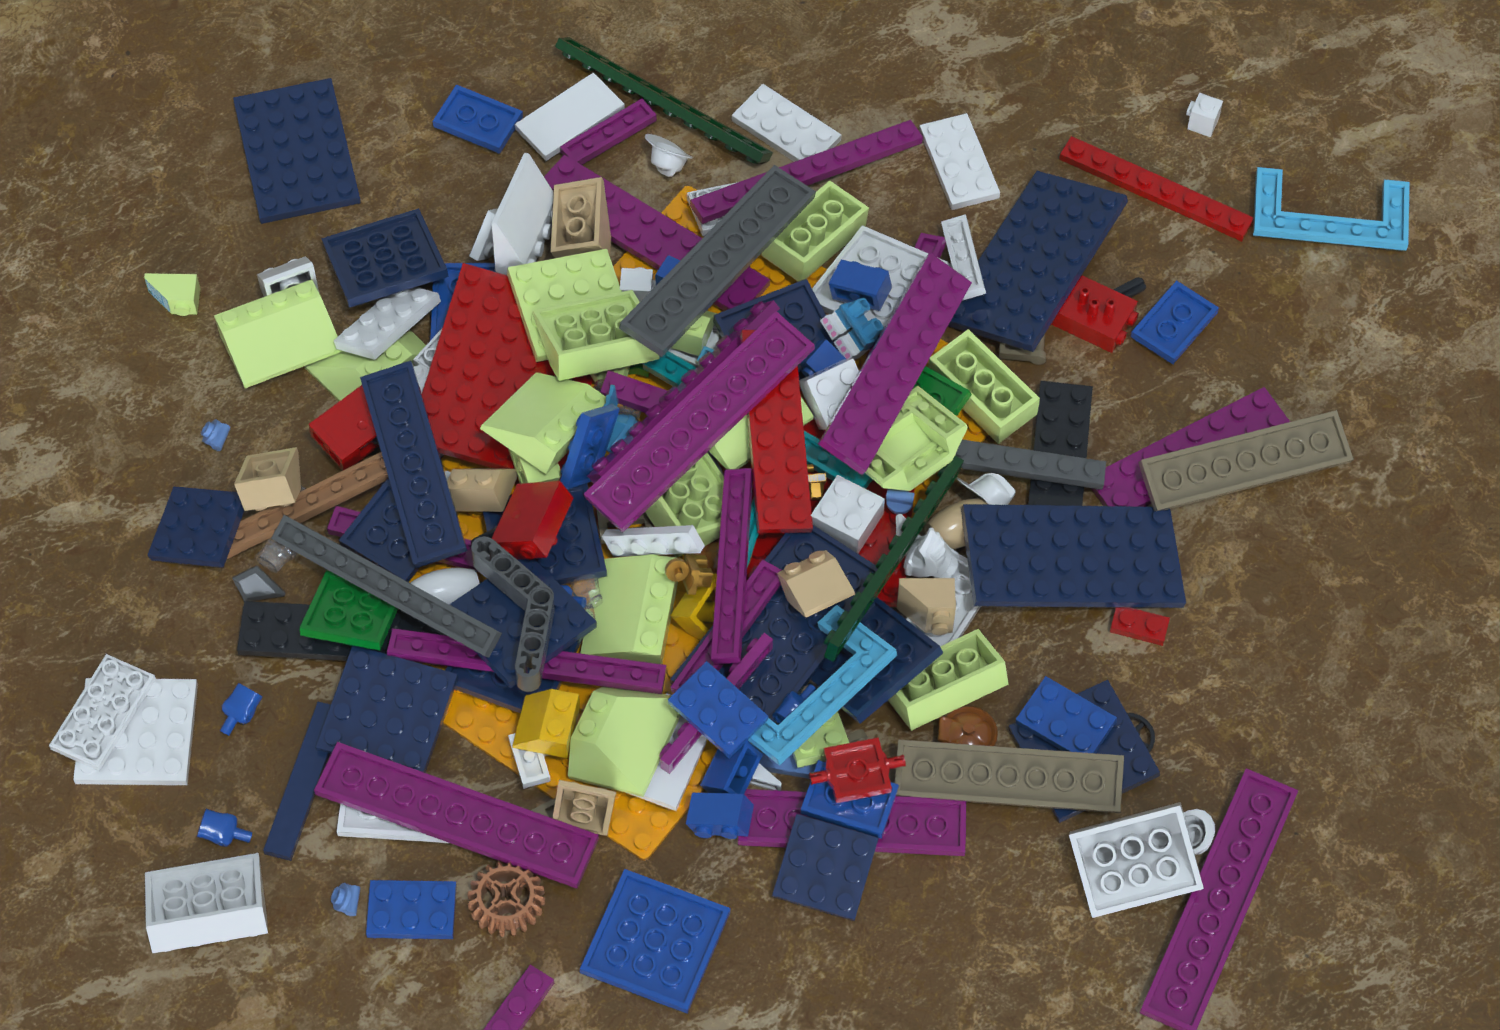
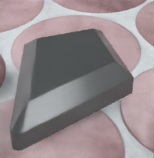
[232,565,286,601]

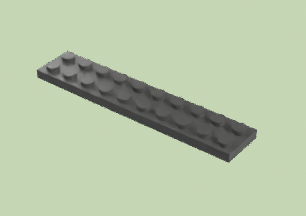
[619,165,816,357]

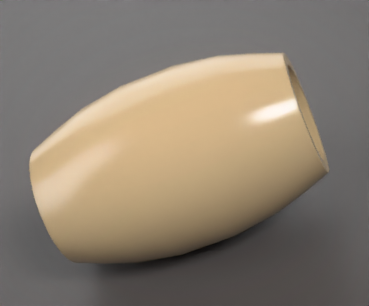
[924,498,988,549]

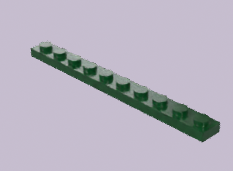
[555,37,773,164]
[824,456,964,662]

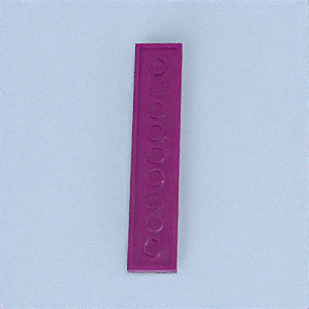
[544,154,770,311]
[818,252,972,475]
[584,311,815,533]
[314,742,599,889]
[1140,768,1298,1030]

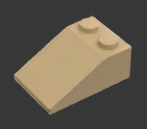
[551,177,611,258]
[553,780,616,836]

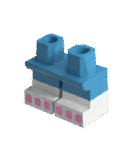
[820,298,884,360]

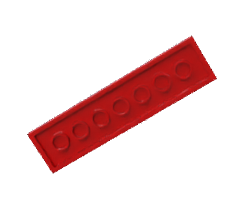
[740,330,813,533]

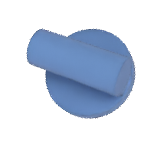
[201,419,230,451]
[886,489,915,514]
[331,883,360,916]

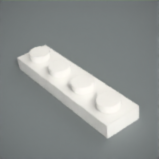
[941,214,986,300]
[602,525,705,557]

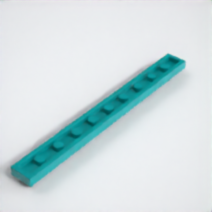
[642,351,873,489]

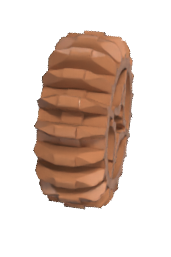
[467,860,545,937]

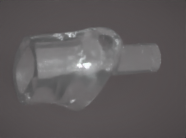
[255,537,297,573]
[570,574,603,620]

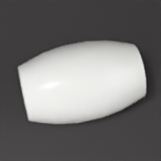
[410,568,480,604]

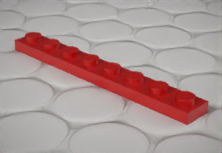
[1059,136,1254,242]

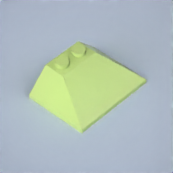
[304,329,426,401]
[865,386,968,491]
[568,687,681,797]

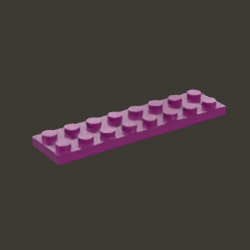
[1091,387,1290,507]
[738,789,966,856]

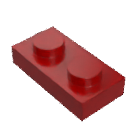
[1110,607,1170,646]

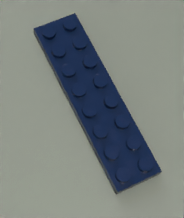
[360,360,468,568]

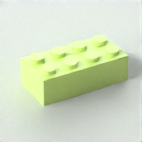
[761,181,869,282]
[928,329,1040,444]
[888,629,1009,731]

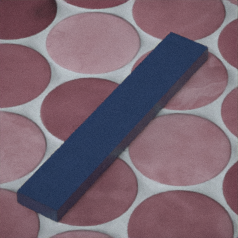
[263,701,331,861]

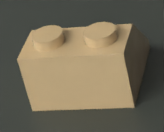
[234,447,301,511]
[447,468,518,512]
[777,550,855,618]
[897,578,956,635]

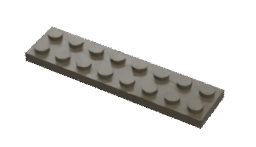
[1138,410,1354,512]
[895,739,1124,813]

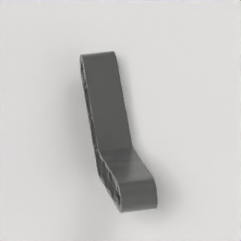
[471,536,555,692]

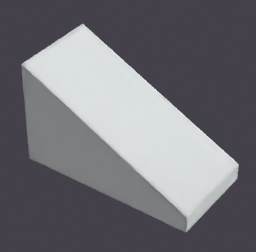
[749,763,782,791]

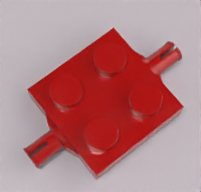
[809,737,906,803]

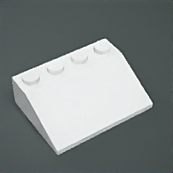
[492,153,554,276]
[1069,802,1204,918]
[145,853,268,953]

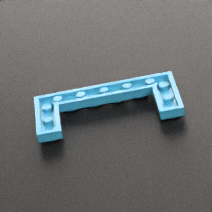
[1253,167,1410,251]
[748,605,897,765]

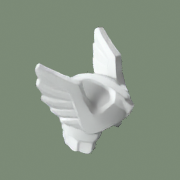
[896,514,958,578]

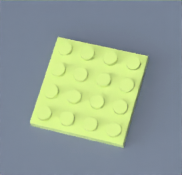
[507,249,622,362]

